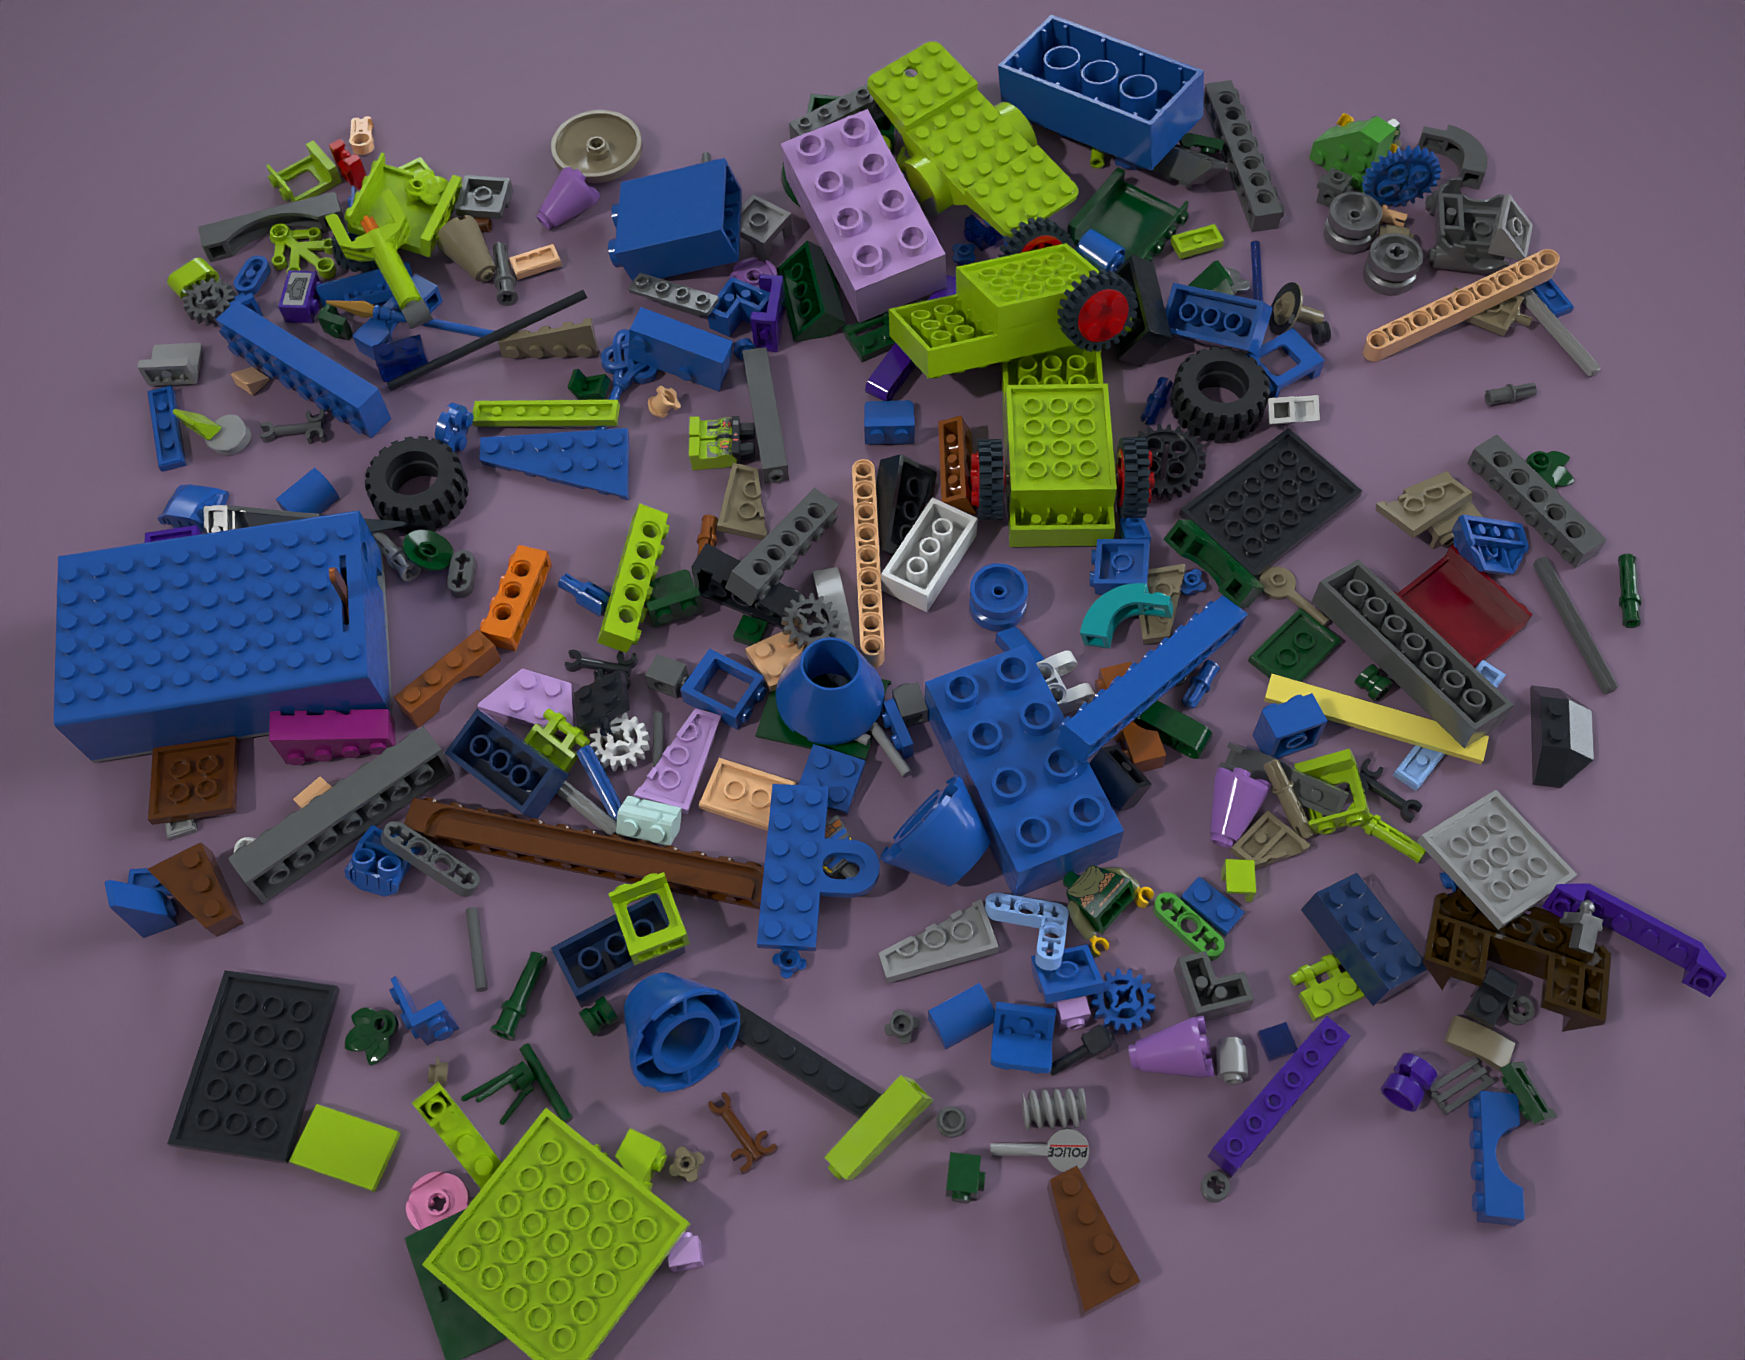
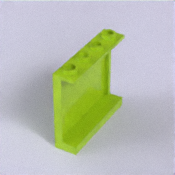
[345,152,462,257]

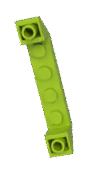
[412,1082,502,1189]

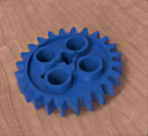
[1362,145,1442,208]

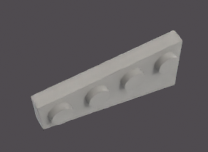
[879,899,999,983]

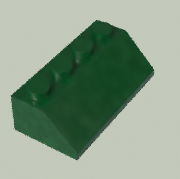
[777,240,846,342]

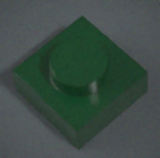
[733,614,768,646]

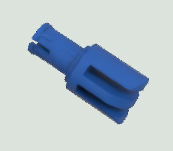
[558,573,611,617]

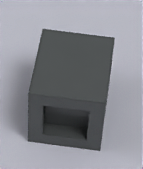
[645,654,689,699]
[892,682,928,728]

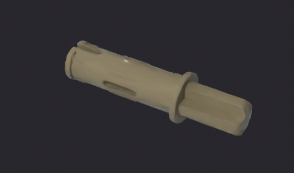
[1264,759,1314,839]

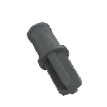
[1484,383,1537,406]

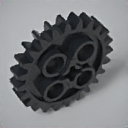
[1138,424,1206,500]

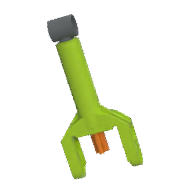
[325,188,433,329]

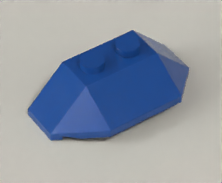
[1452,514,1529,575]

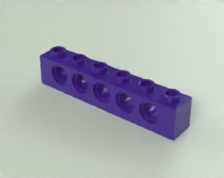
[1208,1016,1351,1178]

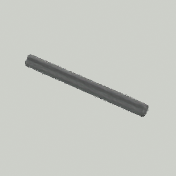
[1533,557,1618,694]

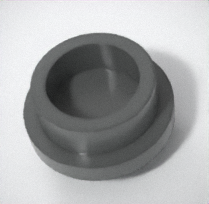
[936,1106,967,1138]

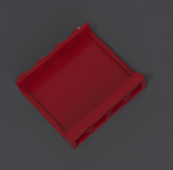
[1393,545,1533,668]

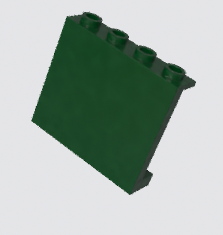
[1067,167,1189,262]

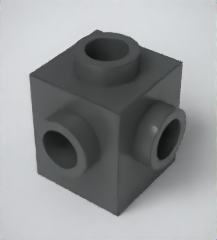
[1316,167,1353,208]

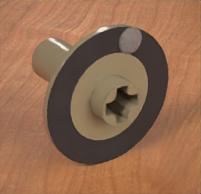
[1269,282,1324,335]

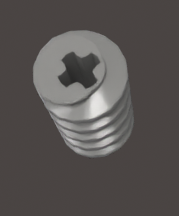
[1022,1088,1086,1130]

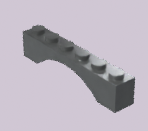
[198,192,347,262]

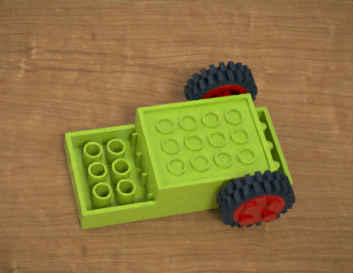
[889,217,1138,379]
[970,346,1154,547]

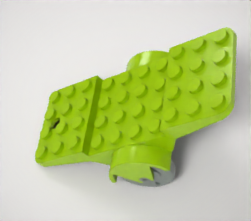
[867,41,1079,238]

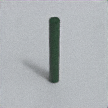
[519,1043,573,1123]

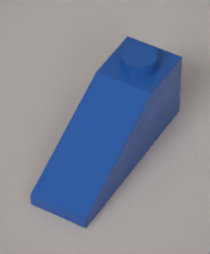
[104,880,179,938]

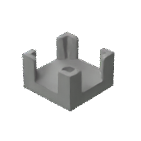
[740,195,792,262]

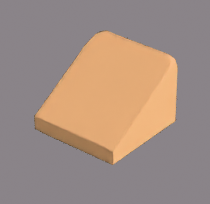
[231,367,270,396]

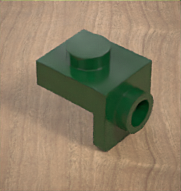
[317,304,353,341]
[567,369,611,400]

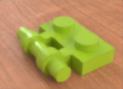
[524,708,590,773]
[1289,954,1366,1022]

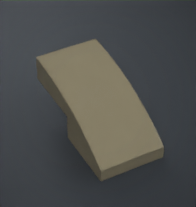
[1444,1015,1515,1071]

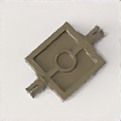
[1452,279,1533,337]

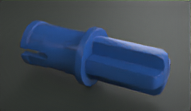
[1182,660,1220,709]

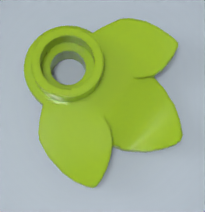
[405,169,449,205]

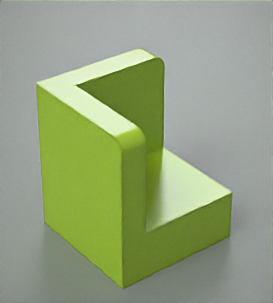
[1221,859,1256,902]

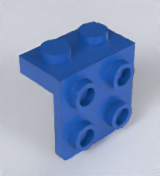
[864,400,915,444]
[389,976,459,1045]
[990,1002,1056,1074]

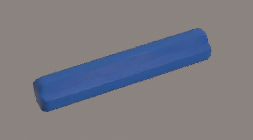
[577,745,622,821]

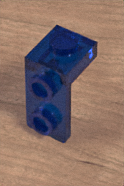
[964,214,1003,251]

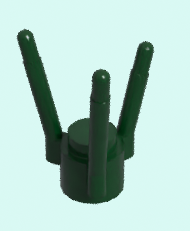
[461,1061,537,1125]

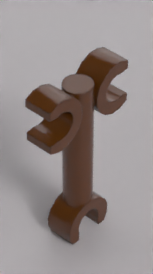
[708,1092,778,1174]

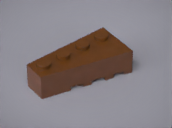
[1047,1165,1141,1318]

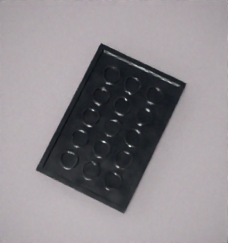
[1179,428,1362,578]
[167,970,340,1164]

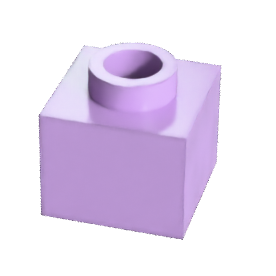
[1054,996,1091,1030]
[668,1232,704,1272]

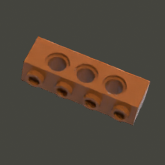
[938,415,976,515]

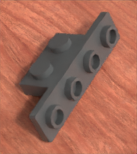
[628,273,719,317]

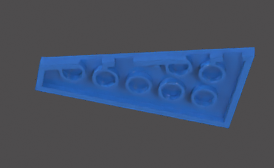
[479,428,629,501]

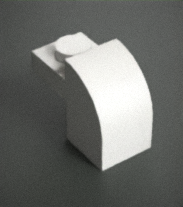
[1268,395,1320,424]

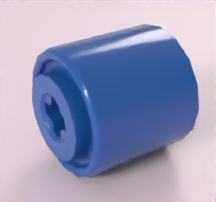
[1075,229,1125,272]

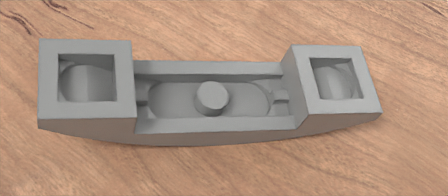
[812,567,855,647]

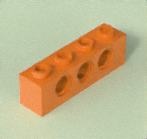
[480,545,552,651]

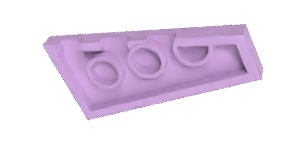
[634,708,721,814]

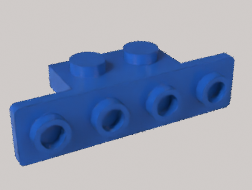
[316,262,413,307]

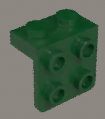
[645,569,704,628]

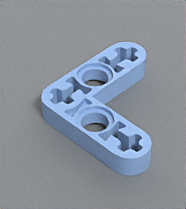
[985,893,1069,970]

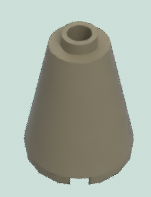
[435,215,496,282]

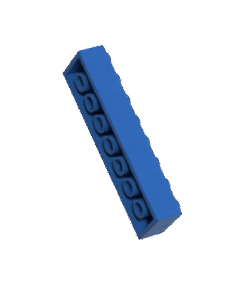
[216,301,391,438]

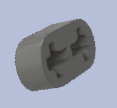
[447,550,477,598]

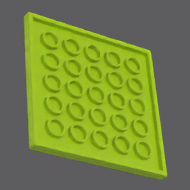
[422,1108,691,1360]

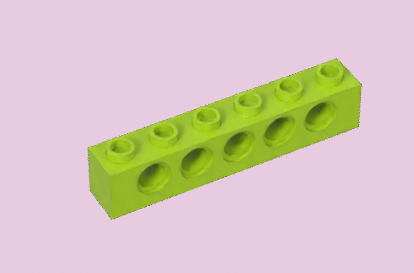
[597,503,670,653]

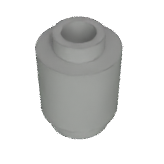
[1215,1037,1248,1085]

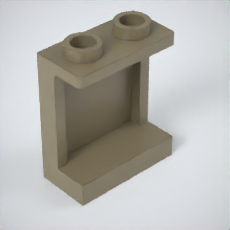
[1402,471,1482,549]

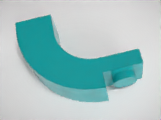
[1080,583,1174,649]

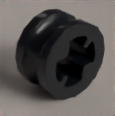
[1311,321,1331,344]

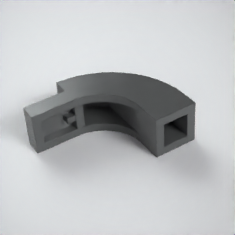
[1418,125,1487,190]

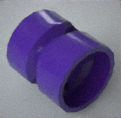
[1380,1053,1438,1112]

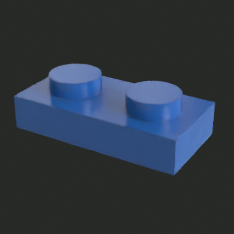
[880,698,914,759]
[1180,876,1245,936]

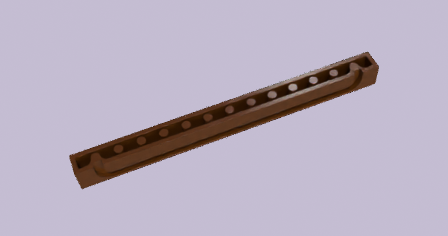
[404,797,764,910]

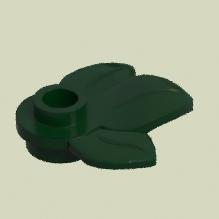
[1525,451,1574,489]
[344,1007,399,1066]

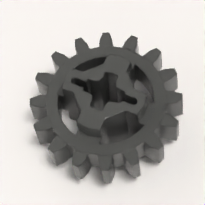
[182,278,236,325]
[781,593,840,650]

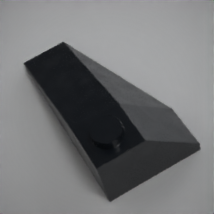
[876,454,937,556]

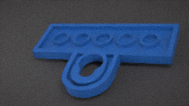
[757,784,880,951]

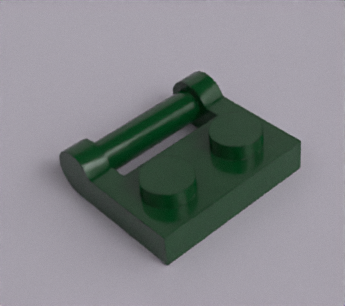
[1179,133,1224,155]
[842,311,896,363]
[1500,1062,1558,1125]

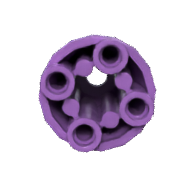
[536,166,601,230]
[1210,767,1272,848]
[1129,1015,1214,1078]

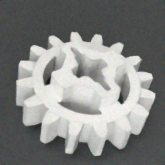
[589,713,650,771]

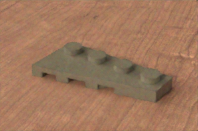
[498,318,599,359]

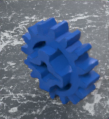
[1090,968,1156,1034]

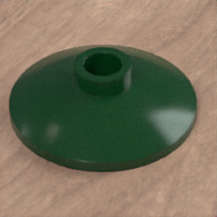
[402,530,454,571]

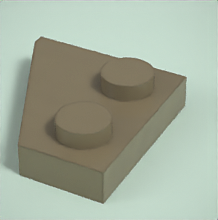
[1230,810,1310,869]

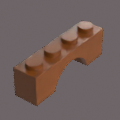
[394,629,501,728]
[1095,661,1166,772]

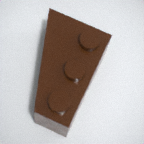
[148,842,244,937]

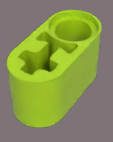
[167,258,219,299]

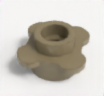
[427,1057,448,1087]
[669,1147,704,1182]

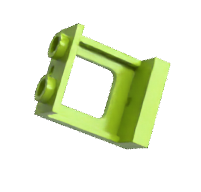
[266,140,342,203]
[1294,749,1371,835]
[608,872,690,966]

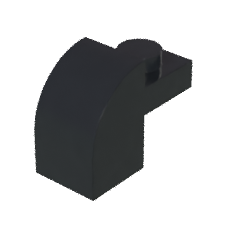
[1464,966,1518,1029]

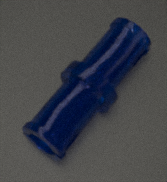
[1140,377,1173,425]

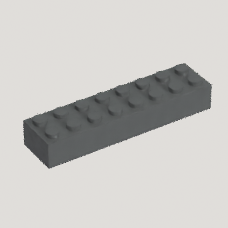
[1312,560,1514,749]
[228,726,454,904]

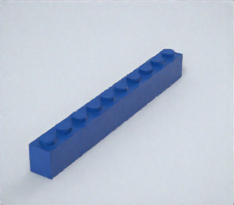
[1056,595,1248,763]

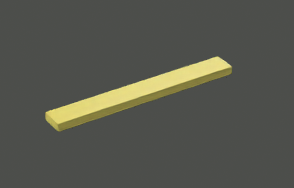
[1264,674,1489,764]

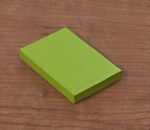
[289,1104,401,1192]

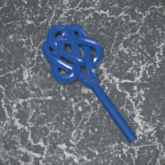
[595,329,658,430]

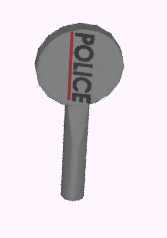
[991,1128,1090,1172]

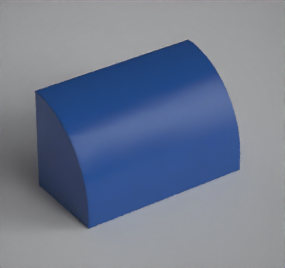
[276,467,340,514]
[928,983,995,1050]

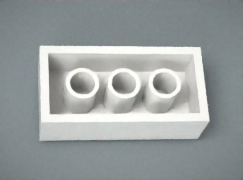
[881,497,978,612]

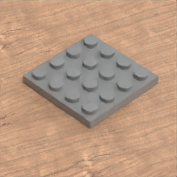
[1417,790,1577,930]

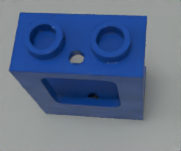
[1247,328,1325,398]

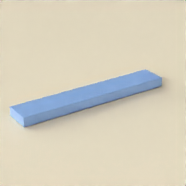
[1393,660,1506,791]

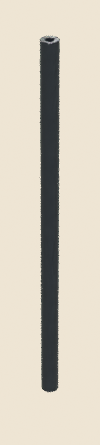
[386,289,588,391]

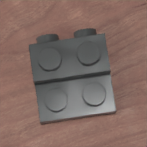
[455,175,513,219]

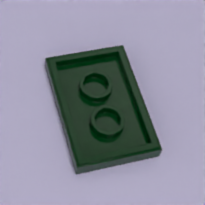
[1248,608,1342,682]

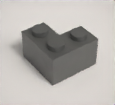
[1173,951,1254,1021]

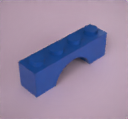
[352,274,443,363]
[1468,1090,1525,1226]

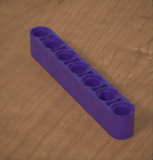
[865,275,956,401]

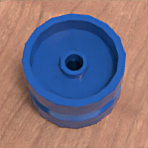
[969,563,1028,631]

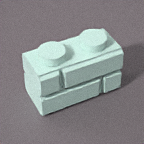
[616,796,682,845]

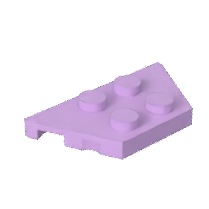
[477,668,575,737]

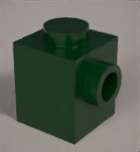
[946,1152,986,1203]

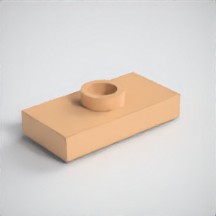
[509,244,562,280]

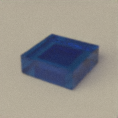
[1257,1022,1298,1061]

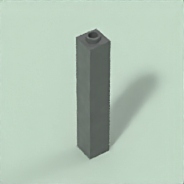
[742,347,789,483]

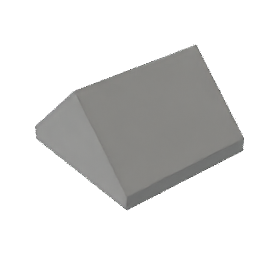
[1488,194,1533,260]

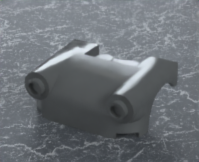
[1425,177,1509,276]

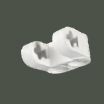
[1036,651,1095,714]

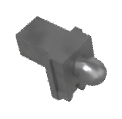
[1559,900,1603,953]

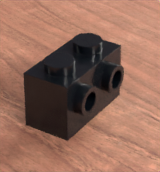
[1089,745,1152,811]

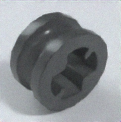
[1503,995,1535,1025]
[1200,1171,1230,1203]

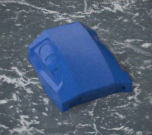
[157,484,229,533]
[344,825,421,897]

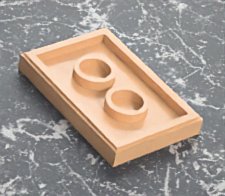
[699,758,796,831]

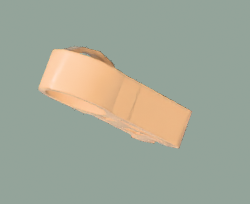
[349,116,375,155]

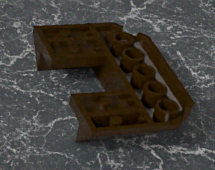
[1422,887,1611,1032]

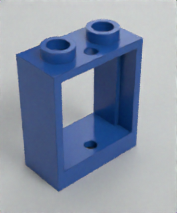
[680,648,767,730]

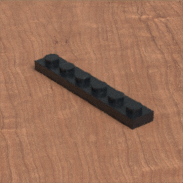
[733,1000,882,1119]

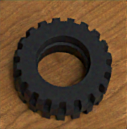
[1170,346,1270,443]
[364,436,469,534]

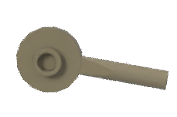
[1259,566,1330,627]

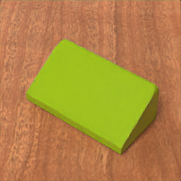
[172,409,221,441]

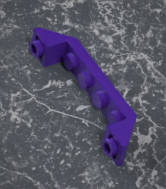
[1542,883,1726,997]

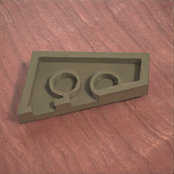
[717,463,767,541]

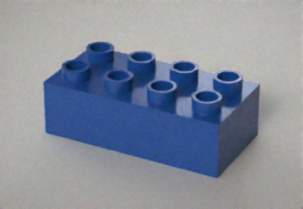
[998,15,1204,170]
[925,644,1124,896]

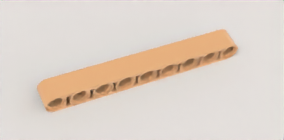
[1363,249,1560,362]
[852,459,885,668]

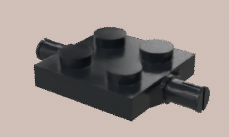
[574,669,630,736]

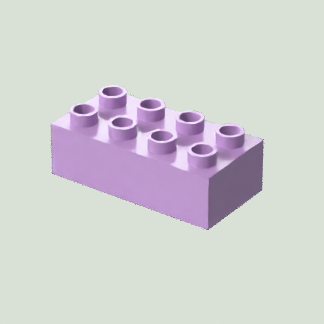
[780,109,947,323]

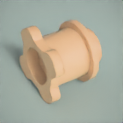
[648,386,681,418]

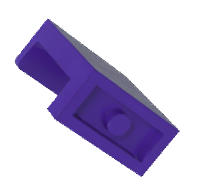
[751,274,786,352]

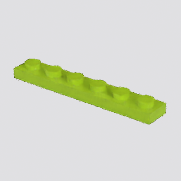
[472,400,620,427]

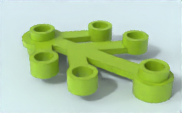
[269,224,337,279]

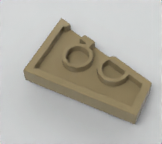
[1376,479,1473,538]
[1139,564,1185,645]

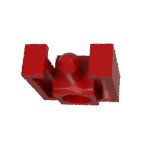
[329,139,367,190]

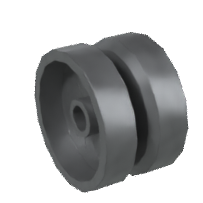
[1323,191,1382,253]
[1362,233,1423,296]

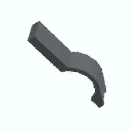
[1218,742,1349,816]

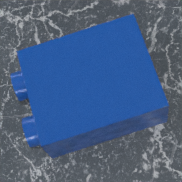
[608,158,742,282]

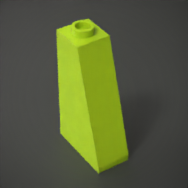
[824,1075,934,1180]

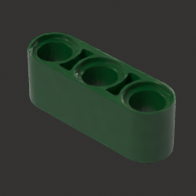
[1133,700,1213,759]

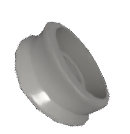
[205,414,252,456]

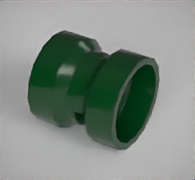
[1354,664,1394,702]
[578,996,619,1037]

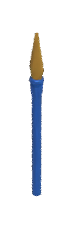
[326,301,494,338]

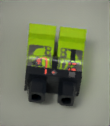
[689,416,755,470]

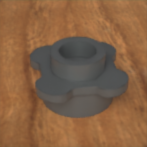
[884,1009,919,1044]

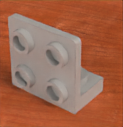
[137,343,203,386]

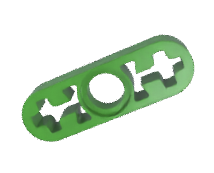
[1153,892,1225,961]

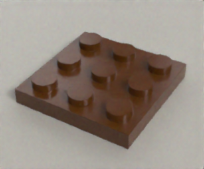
[148,736,239,825]

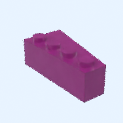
[269,709,395,765]

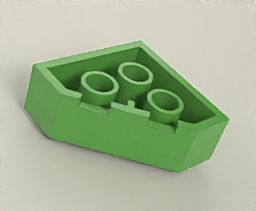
[1309,116,1396,193]

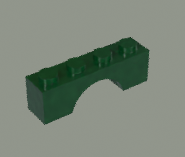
[1163,519,1265,608]

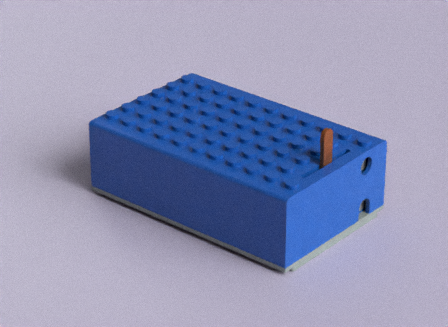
[54,510,393,763]

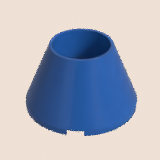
[776,637,884,745]
[880,774,991,887]
[624,972,740,1092]

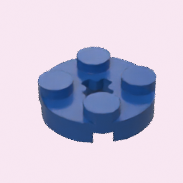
[435,403,474,452]

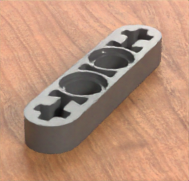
[380,821,480,897]

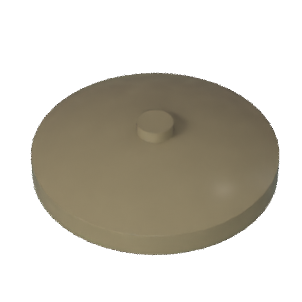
[551,110,642,183]

